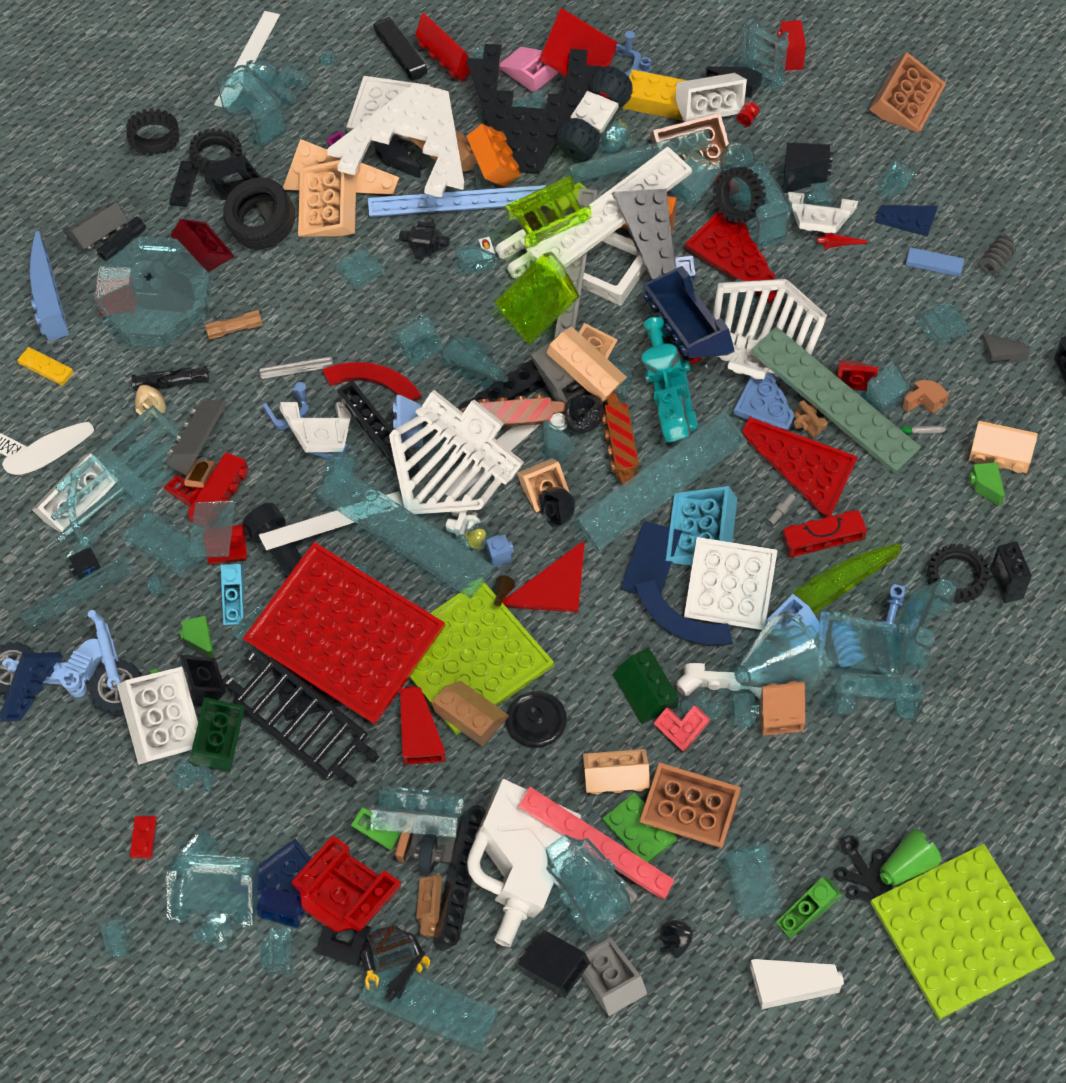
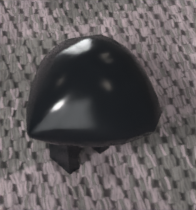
[659,920,693,958]

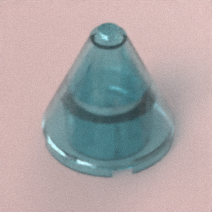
[734,611,827,693]

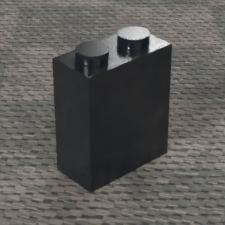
[518,929,591,998]

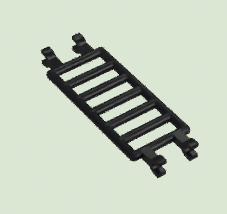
[222,650,379,788]

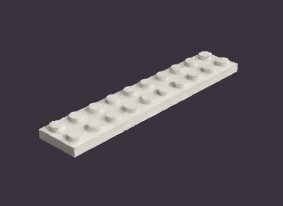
[529,147,692,277]

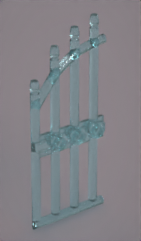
[51,405,202,559]

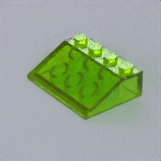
[494,252,580,345]

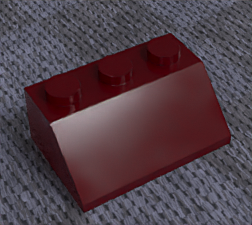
[170,219,234,271]

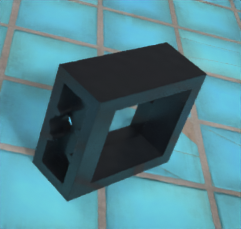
[204,156,261,200]
[990,541,1032,603]

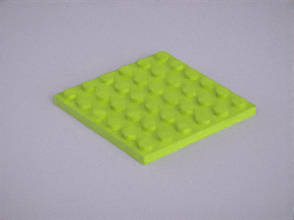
[409,579,555,735]
[870,844,1055,1020]

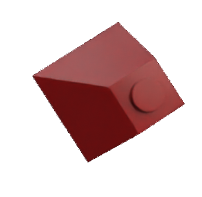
[836,360,878,392]

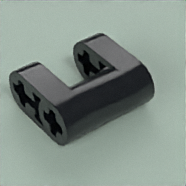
[316,925,372,966]

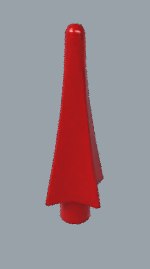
[817,233,867,249]

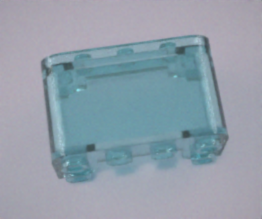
[216,65,287,147]
[729,161,791,249]

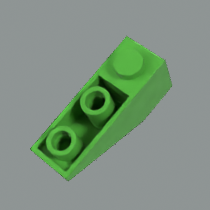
[776,877,844,939]

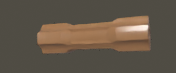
[205,310,263,340]

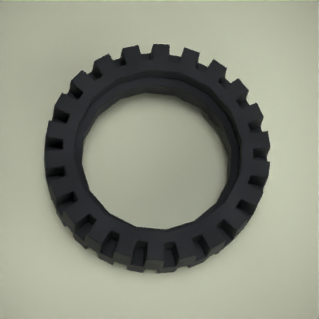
[126,108,179,155]
[189,128,242,174]
[713,167,766,223]
[927,544,989,604]

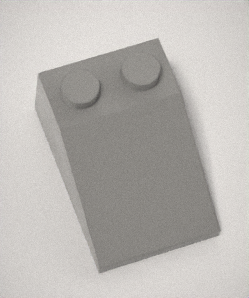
[582,937,647,1016]

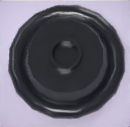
[506,691,567,748]

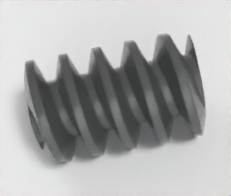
[979,234,1016,274]

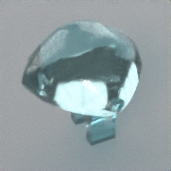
[193,911,233,951]

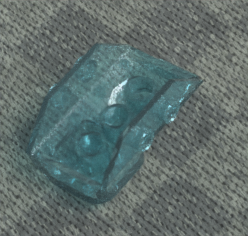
[545,835,631,941]

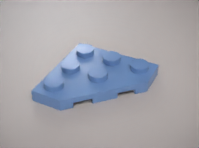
[734,373,794,431]

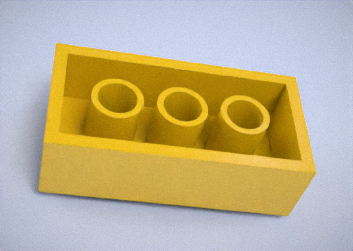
[622,69,688,121]

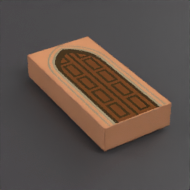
[185,459,215,488]
[395,816,416,864]

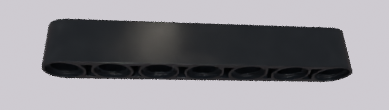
[434,805,485,951]

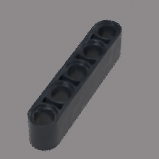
[373,17,428,80]

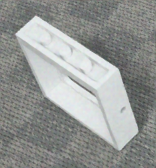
[557,231,646,306]

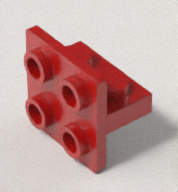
[203,525,247,565]

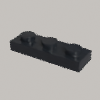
[169,161,198,207]

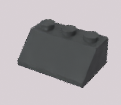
[64,202,128,251]

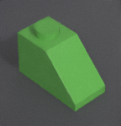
[969,462,1005,506]
[179,616,215,658]

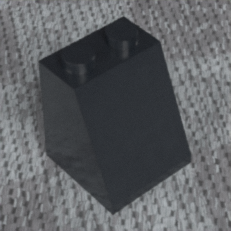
[783,143,833,193]

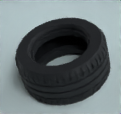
[223,178,295,249]

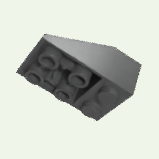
[530,336,587,405]

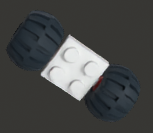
[556,66,633,161]

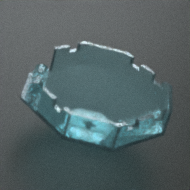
[94,237,212,347]

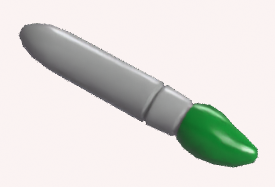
[900,426,946,435]

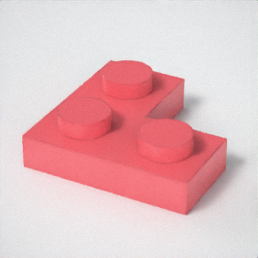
[653,706,711,751]

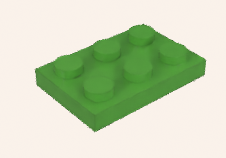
[602,792,677,863]

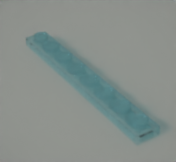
[570,129,712,184]

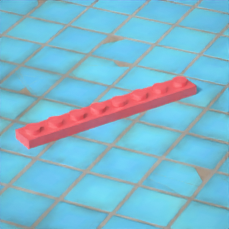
[517,787,674,900]

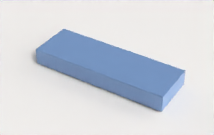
[906,247,964,277]

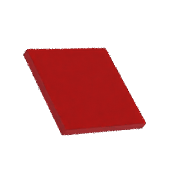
[538,8,618,77]

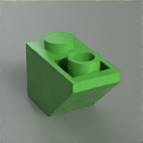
[351,807,402,851]

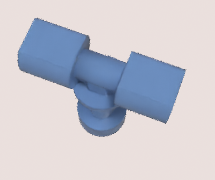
[880,584,905,634]

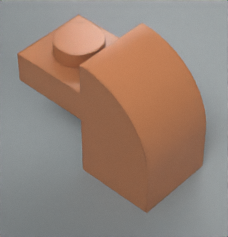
[902,380,949,413]

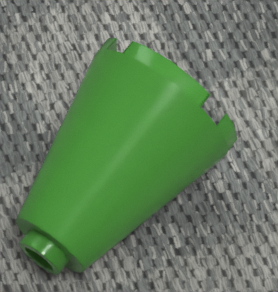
[880,829,942,886]

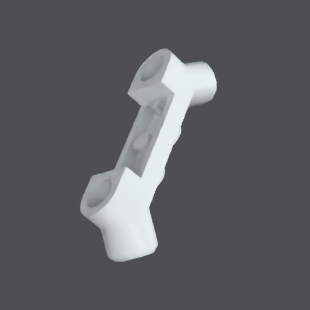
[676,663,771,700]

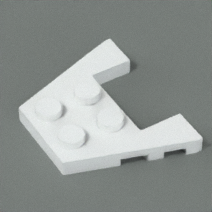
[787,192,858,233]
[279,402,351,452]

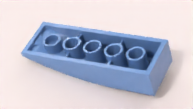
[30,231,70,341]

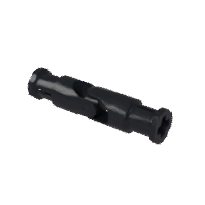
[132,365,209,391]

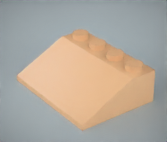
[298,160,356,237]

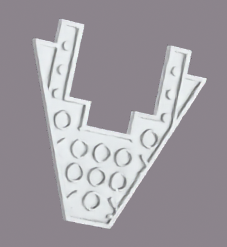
[328,83,464,198]

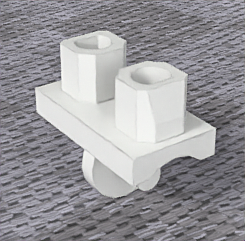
[446,510,481,540]

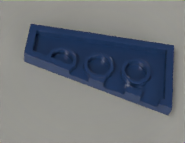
[0,652,63,722]

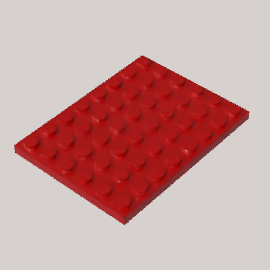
[243,542,446,725]

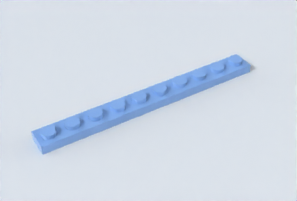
[368,185,547,217]

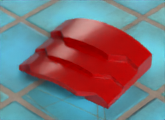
[291,835,401,932]

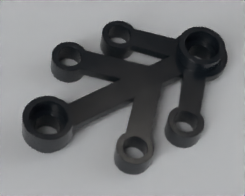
[835,835,892,902]

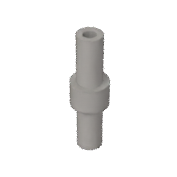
[767,493,796,526]

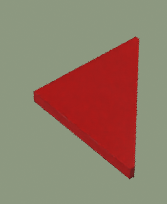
[502,542,585,612]

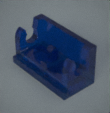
[256,886,305,929]

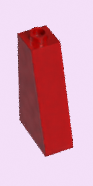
[400,686,446,765]

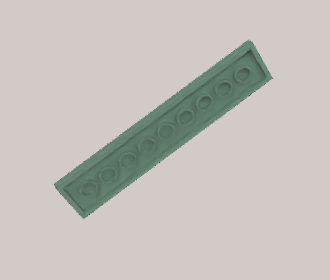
[751,326,921,474]

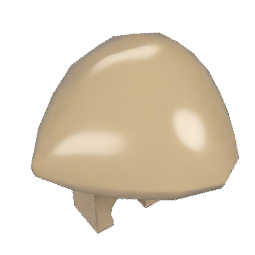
[135,385,166,416]

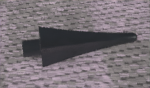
[384,951,425,1003]

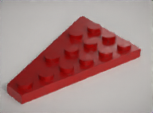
[685,202,778,304]
[742,417,858,517]

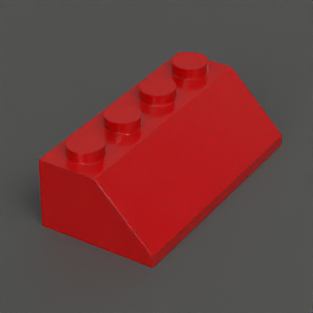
[415,13,470,82]

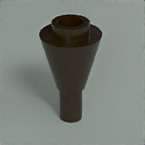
[494,575,515,606]

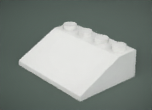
[117,667,198,765]

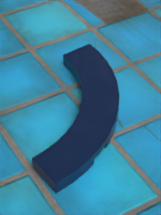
[635,580,733,646]

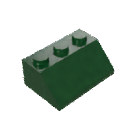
[613,647,679,724]

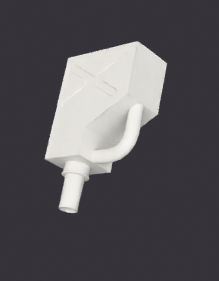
[467,779,581,947]

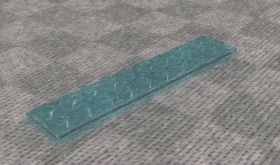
[576,410,747,551]
[315,465,495,599]

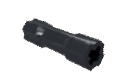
[96,216,146,262]

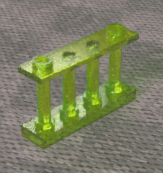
[505,175,592,249]

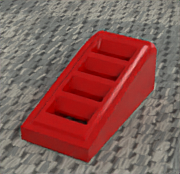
[164,475,202,507]

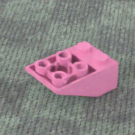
[500,47,558,93]

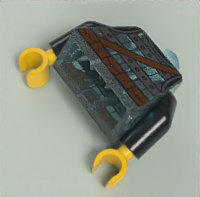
[361,925,430,990]

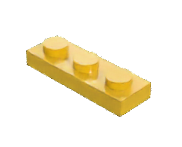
[17,347,74,386]

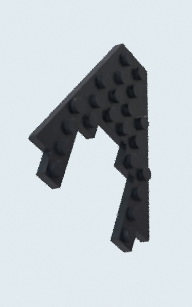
[466,44,602,174]

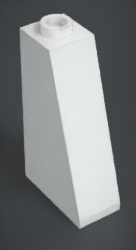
[750,959,844,1009]

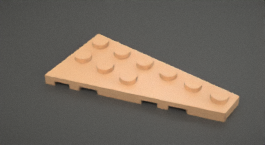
[283,139,400,195]

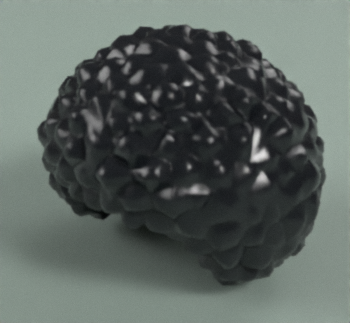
[564,394,604,433]

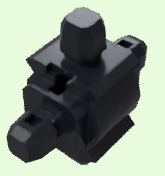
[399,218,450,260]

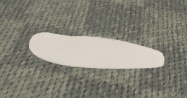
[2,422,94,475]

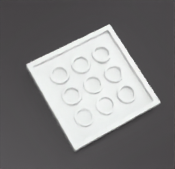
[346,76,430,141]
[684,537,777,630]

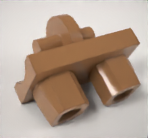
[794,401,828,439]

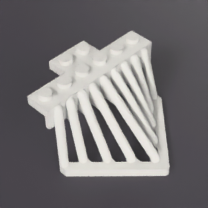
[713,279,827,380]
[389,390,524,515]

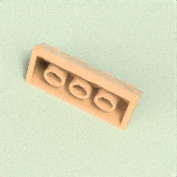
[546,326,627,403]

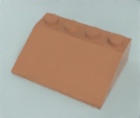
[869,52,946,133]
[650,113,735,177]
[640,763,741,848]

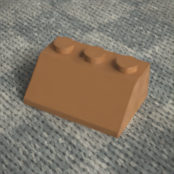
[433,681,509,747]

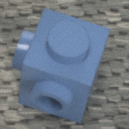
[486,535,514,568]

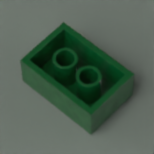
[189,697,245,772]

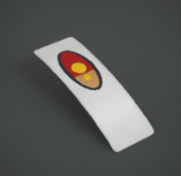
[478,237,496,261]

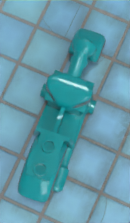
[641,317,698,442]

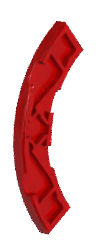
[322,362,422,402]

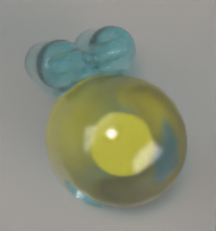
[452,523,491,556]

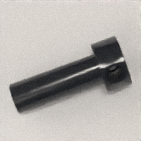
[242,503,302,577]

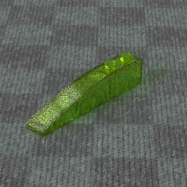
[794,543,902,615]

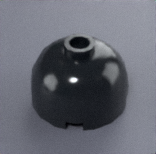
[538,487,575,527]

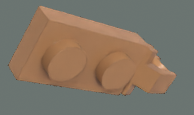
[416,874,442,938]

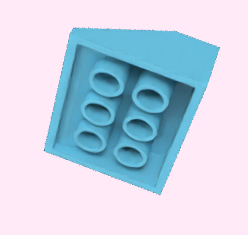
[666,486,737,566]

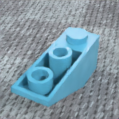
[221,564,245,625]

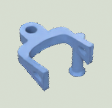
[615,31,651,77]
[263,382,309,433]

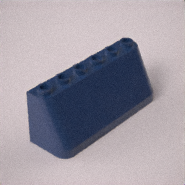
[642,266,735,358]

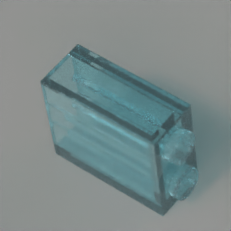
[670,150,721,207]

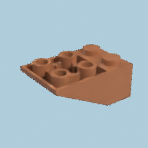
[758,681,805,736]

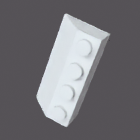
[676,73,747,122]
[32,453,118,535]

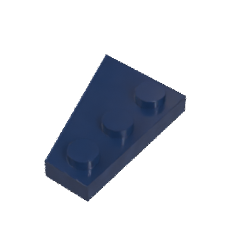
[875,205,938,237]

